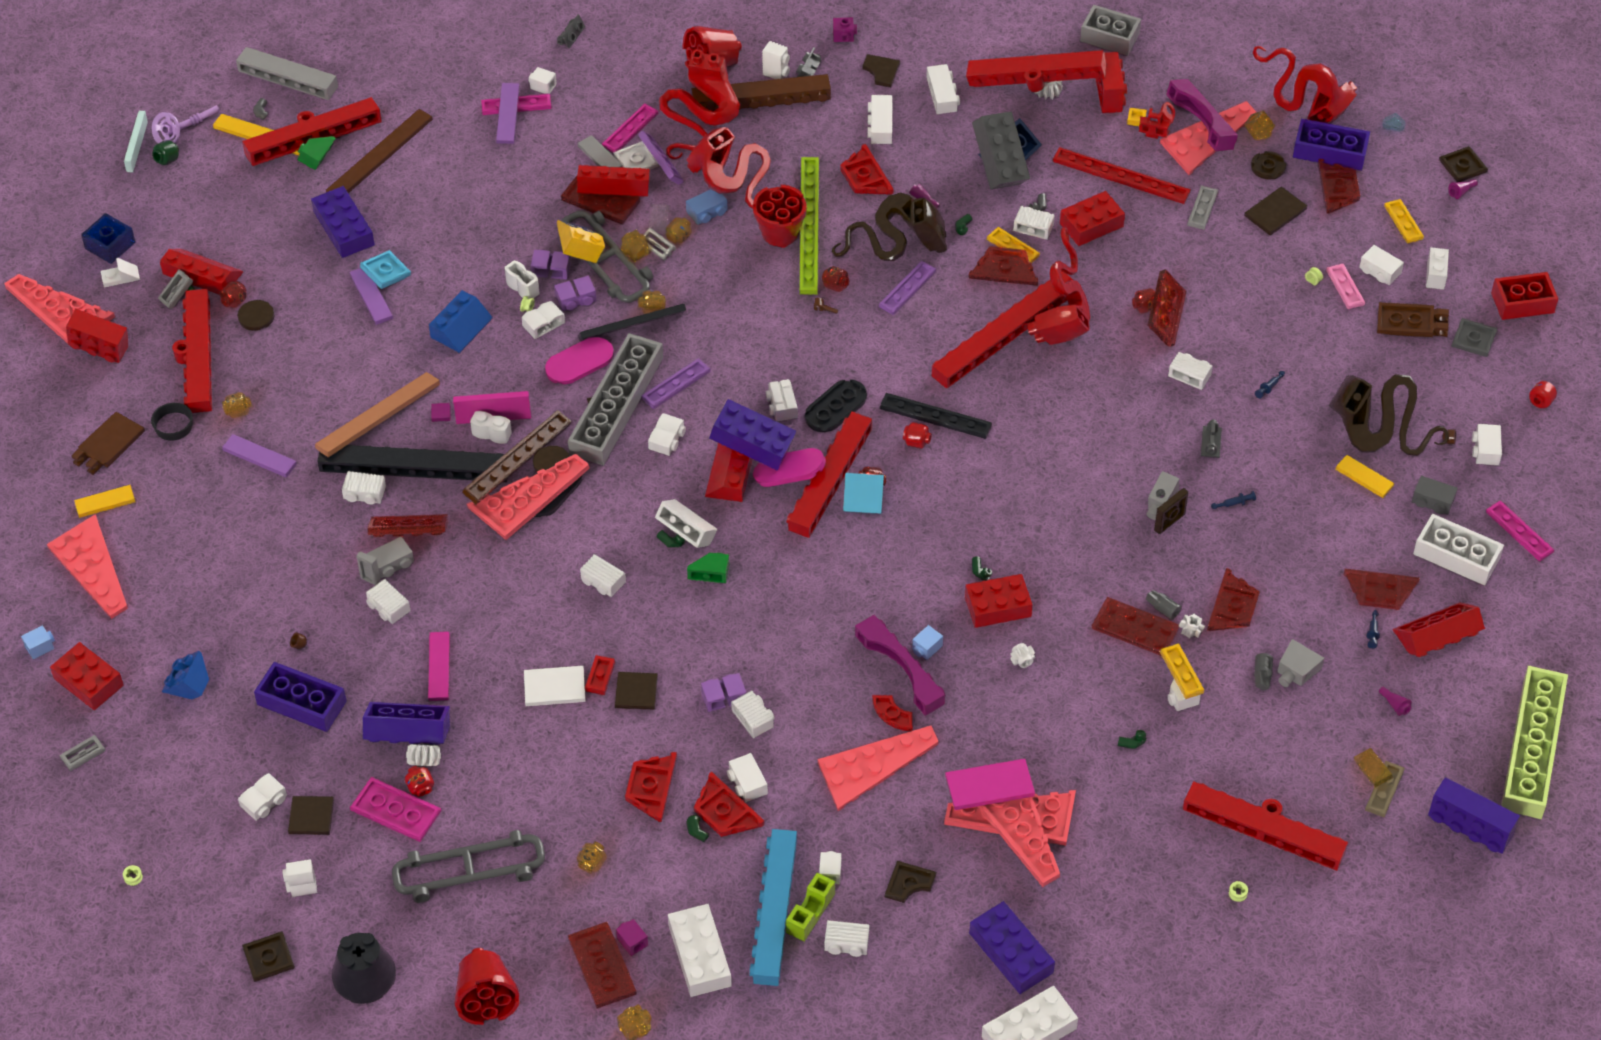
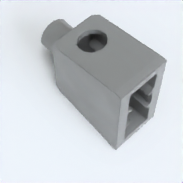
[1146,471,1180,520]
[1278,639,1324,687]

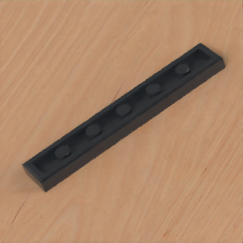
[578,304,686,341]
[880,393,992,439]

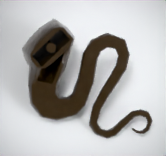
[832,193,947,261]
[1328,374,1449,456]

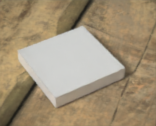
[613,141,660,170]

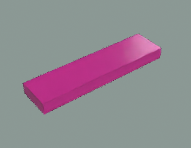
[481,94,551,115]
[602,103,658,153]
[1486,500,1554,562]
[428,632,450,701]

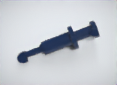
[1255,371,1285,399]
[1211,491,1256,509]
[1366,610,1380,649]

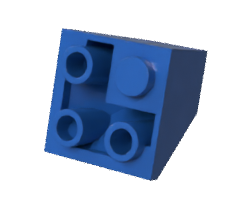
[162,651,209,700]

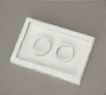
[524,666,586,706]

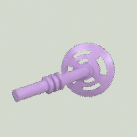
[152,105,220,144]

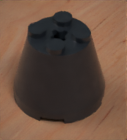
[332,933,396,1004]

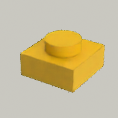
[1127,108,1147,126]

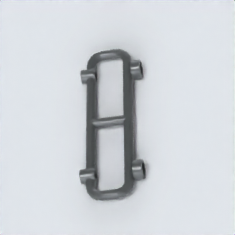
[561,210,653,303]
[392,830,545,903]

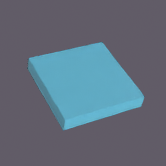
[360,250,411,289]
[843,473,884,514]

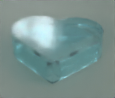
[1382,113,1406,132]

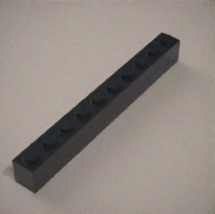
[317,445,508,483]

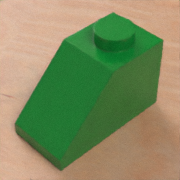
[297,136,336,170]
[687,553,729,583]

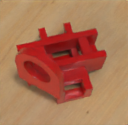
[1138,102,1175,139]

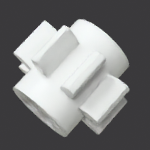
[1179,613,1205,639]
[1010,643,1035,668]

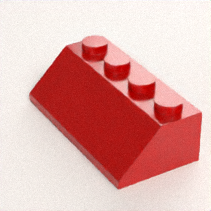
[577,165,650,197]
[160,249,243,297]
[705,443,753,502]
[1392,602,1485,657]

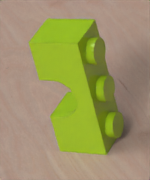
[786,873,835,942]

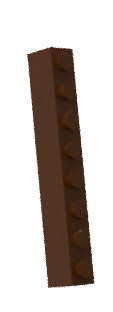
[691,74,831,111]

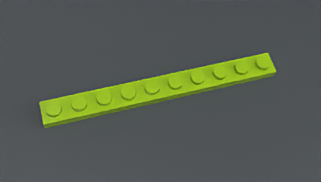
[799,157,819,295]

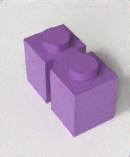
[531,250,571,280]
[554,275,596,311]
[701,673,746,712]

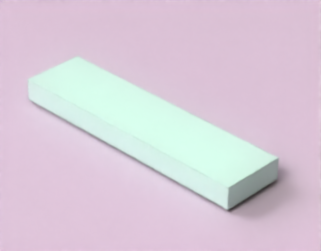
[124,111,148,172]

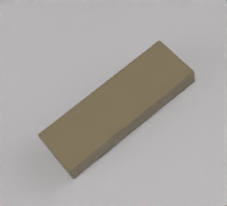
[1365,761,1405,817]

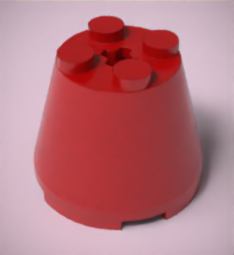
[682,26,742,69]
[753,184,807,248]
[455,948,520,1025]

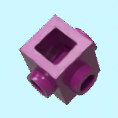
[833,17,857,42]

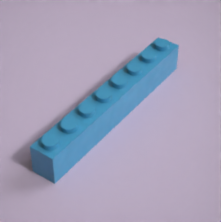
[749,829,797,986]

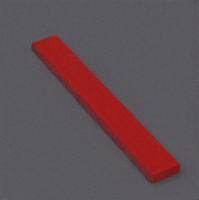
[1053,147,1191,204]

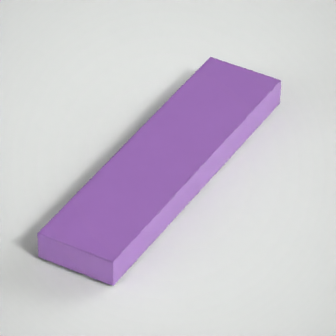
[496,83,520,144]
[638,131,684,185]
[879,261,936,315]
[350,268,393,325]
[641,358,711,409]
[222,434,297,478]

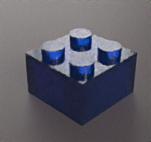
[81,213,136,264]

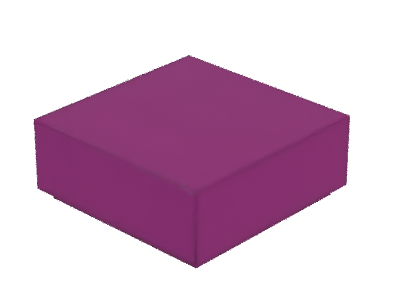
[431,403,451,422]

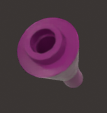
[1448,179,1478,199]
[909,184,940,208]
[1379,686,1412,716]

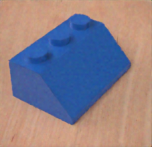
[429,290,493,353]

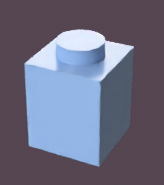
[21,625,55,659]
[912,625,943,660]

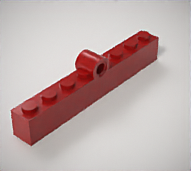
[966,50,1107,92]
[242,97,382,166]
[172,289,212,413]
[786,412,872,538]
[1183,781,1348,871]

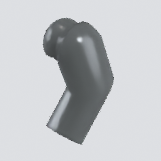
[253,98,268,120]
[1029,193,1047,211]

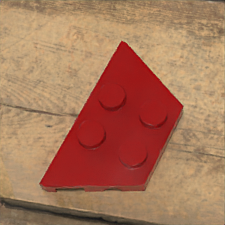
[840,144,894,195]
[625,752,677,822]
[694,772,765,837]

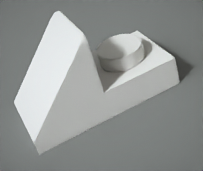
[101,258,140,287]

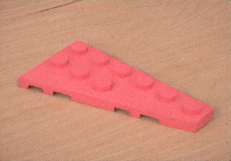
[1160,101,1256,175]
[467,454,590,540]
[818,726,938,811]
[977,797,1060,887]

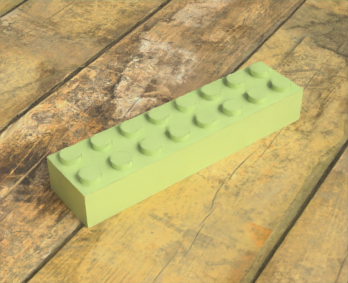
[1501,666,1568,819]

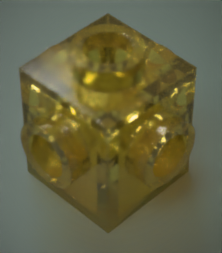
[1244,110,1275,140]
[621,229,649,262]
[617,1004,652,1040]

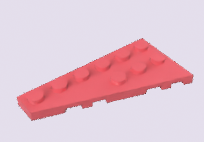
[4,274,115,344]
[47,514,128,619]
[944,790,1076,846]

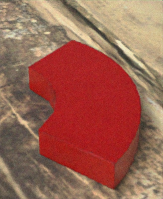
[872,695,913,731]

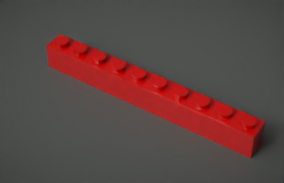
[931,271,1074,389]

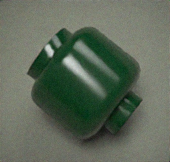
[152,140,179,165]

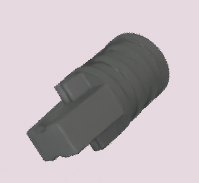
[1146,590,1182,620]
[1254,653,1273,690]

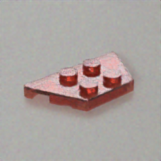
[1318,159,1360,214]
[969,246,1038,286]
[1207,568,1260,631]
[1344,569,1420,610]

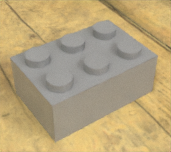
[1080,5,1141,56]

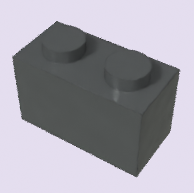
[1412,475,1458,515]

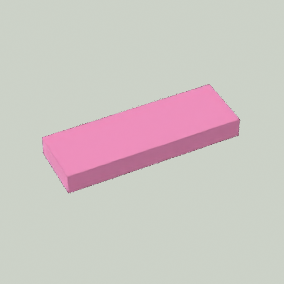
[1326,264,1365,309]

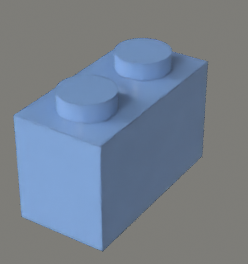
[686,189,728,225]

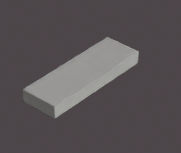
[577,135,623,167]
[1187,186,1218,230]

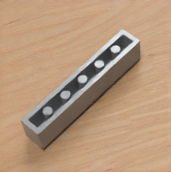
[236,47,338,100]

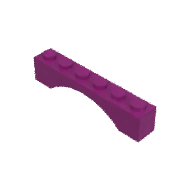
[1166,79,1238,151]
[855,614,946,716]

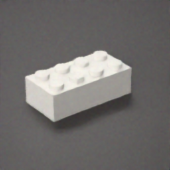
[1413,514,1504,585]
[668,904,732,997]
[982,986,1078,1040]

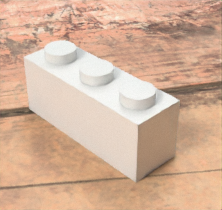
[926,64,960,114]
[868,95,892,144]
[655,499,717,548]

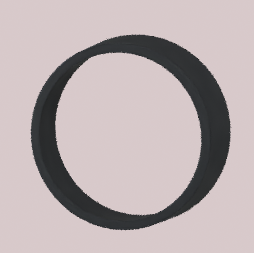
[151,403,193,441]

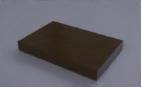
[1244,186,1307,235]

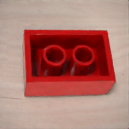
[1095,52,1127,113]
[1060,191,1125,246]
[1491,272,1558,320]
[66,308,129,363]
[965,574,1033,628]
[50,642,124,711]

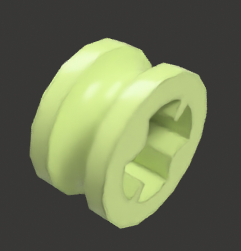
[1305,267,1323,286]
[520,296,535,312]
[123,865,143,886]
[1229,881,1248,902]

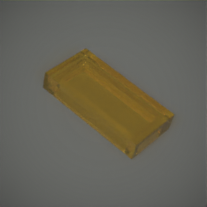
[1353,748,1393,788]

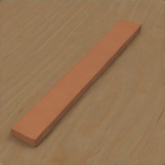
[315,372,440,457]

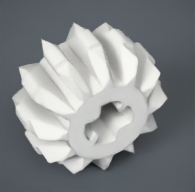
[1035,81,1063,100]
[406,744,441,766]

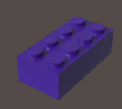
[1293,118,1370,171]
[311,186,375,258]
[709,399,796,471]
[254,662,347,732]
[363,702,450,745]
[1428,777,1520,854]
[969,901,1055,994]

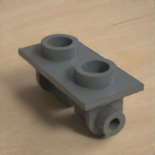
[557,14,585,48]
[796,47,821,77]
[1201,420,1222,458]

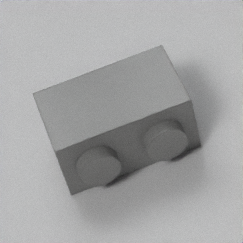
[367,536,414,579]

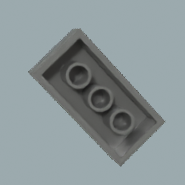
[972,111,1030,190]

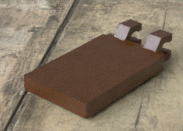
[1377,302,1449,338]
[71,412,145,475]

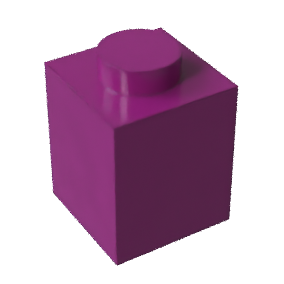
[616,919,648,956]

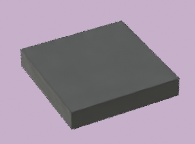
[1451,318,1497,357]

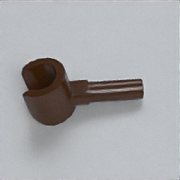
[814,298,839,314]

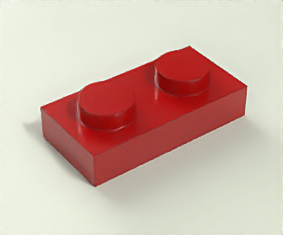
[585,655,615,695]

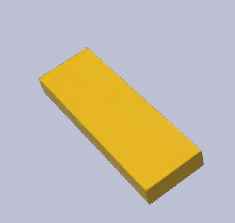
[1384,199,1424,243]
[987,227,1040,266]
[1335,455,1394,498]
[74,485,135,518]
[1160,643,1204,699]

